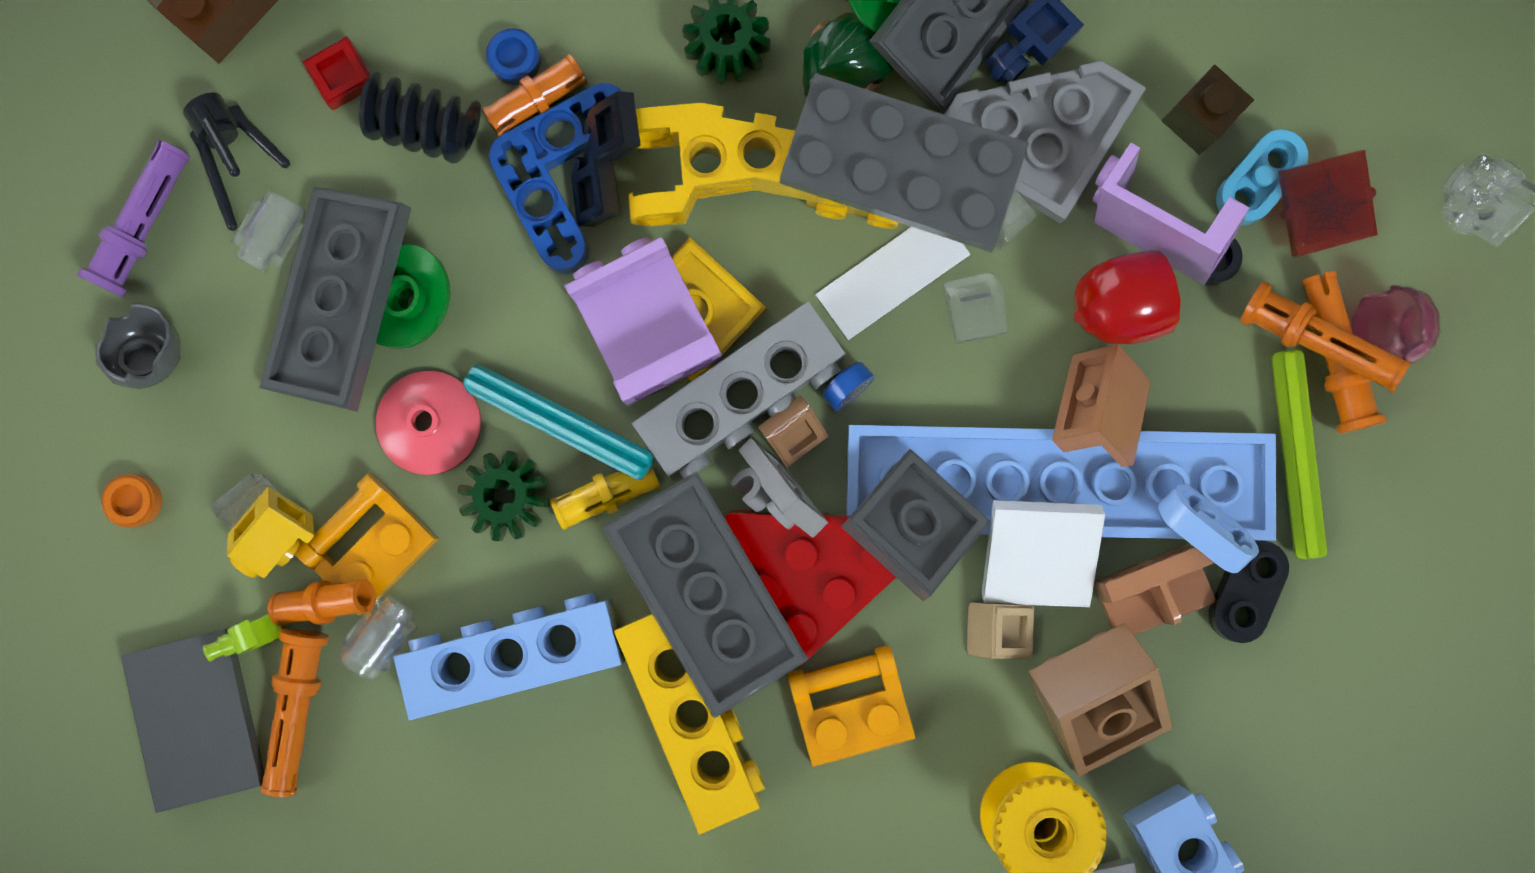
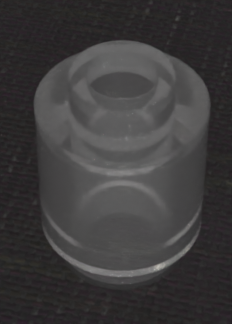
[231,190,306,272]
[339,596,417,680]

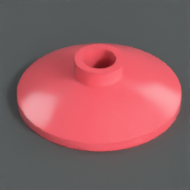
[376,371,481,475]

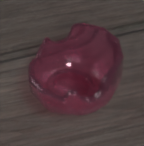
[1351,285,1441,364]

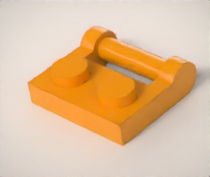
[295,473,439,615]
[787,645,916,767]

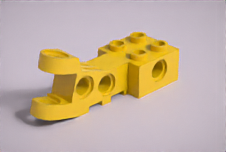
[629,103,902,229]

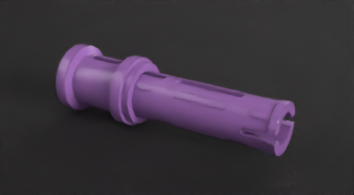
[77,140,190,297]

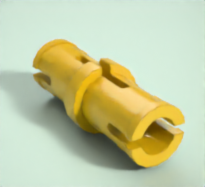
[549,466,661,531]

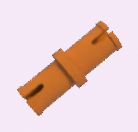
[481,54,587,137]
[267,579,376,626]

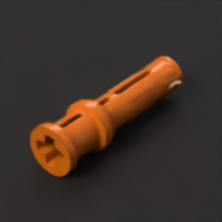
[1302,271,1387,434]
[1240,281,1412,393]
[260,629,329,797]

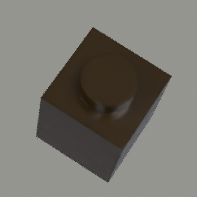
[1161,64,1254,155]

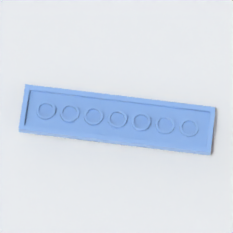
[846,425,1276,541]

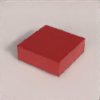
[302,36,371,111]

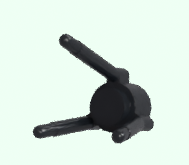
[183,92,290,231]

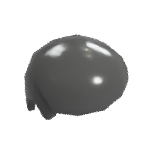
[96,303,181,389]

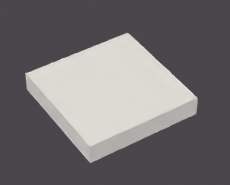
[981,500,1105,607]

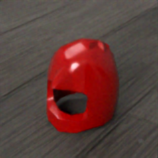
[1074,250,1181,345]

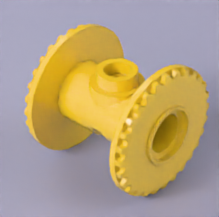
[980,761,1107,873]

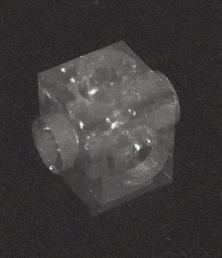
[1442,152,1535,248]

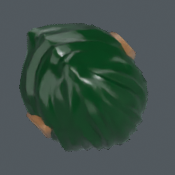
[803,12,892,97]

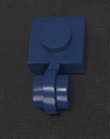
[986,0,1084,85]

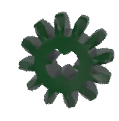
[682,0,771,85]
[458,451,550,541]

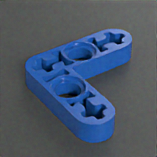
[489,83,623,274]

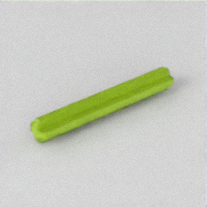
[1271,350,1328,559]

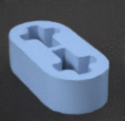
[1158,484,1259,573]

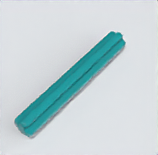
[463,365,654,480]

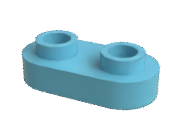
[1216,129,1308,225]

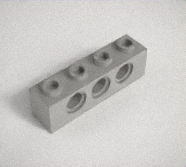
[631,301,846,478]

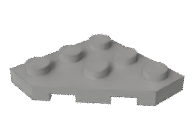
[944,61,1146,224]

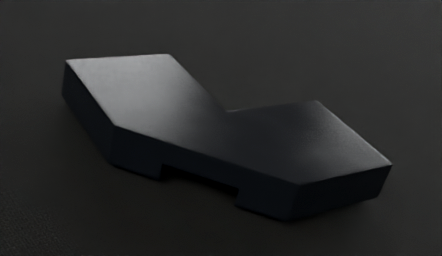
[571,91,641,227]

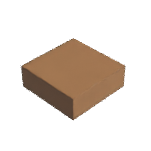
[758,395,829,467]

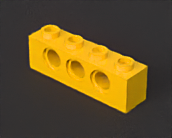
[614,613,766,835]

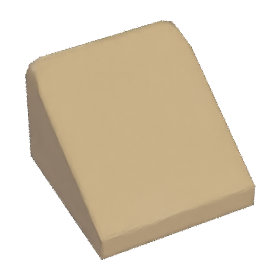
[967,602,1034,659]

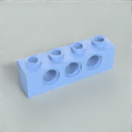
[393,592,626,720]
[1122,784,1244,873]

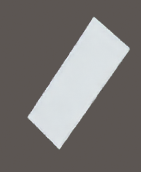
[815,227,971,340]

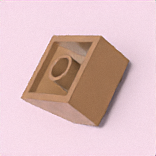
[1028,623,1173,777]

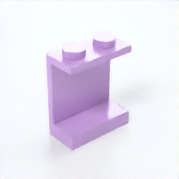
[1092,143,1250,285]
[564,237,723,407]

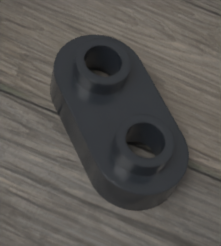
[1209,541,1289,643]

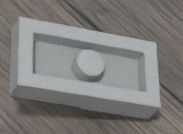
[731,437,829,537]

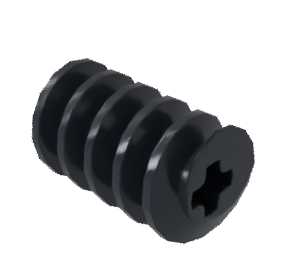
[359,72,481,164]

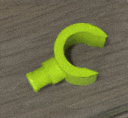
[202,614,282,662]

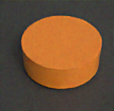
[101,474,162,527]

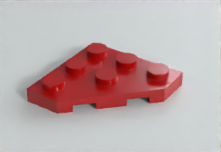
[724,510,897,665]

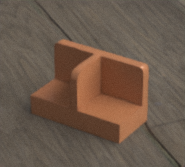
[1052,344,1150,467]
[1094,543,1215,635]

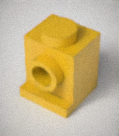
[227,486,315,578]

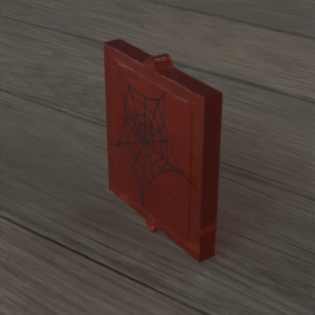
[1278,150,1378,257]

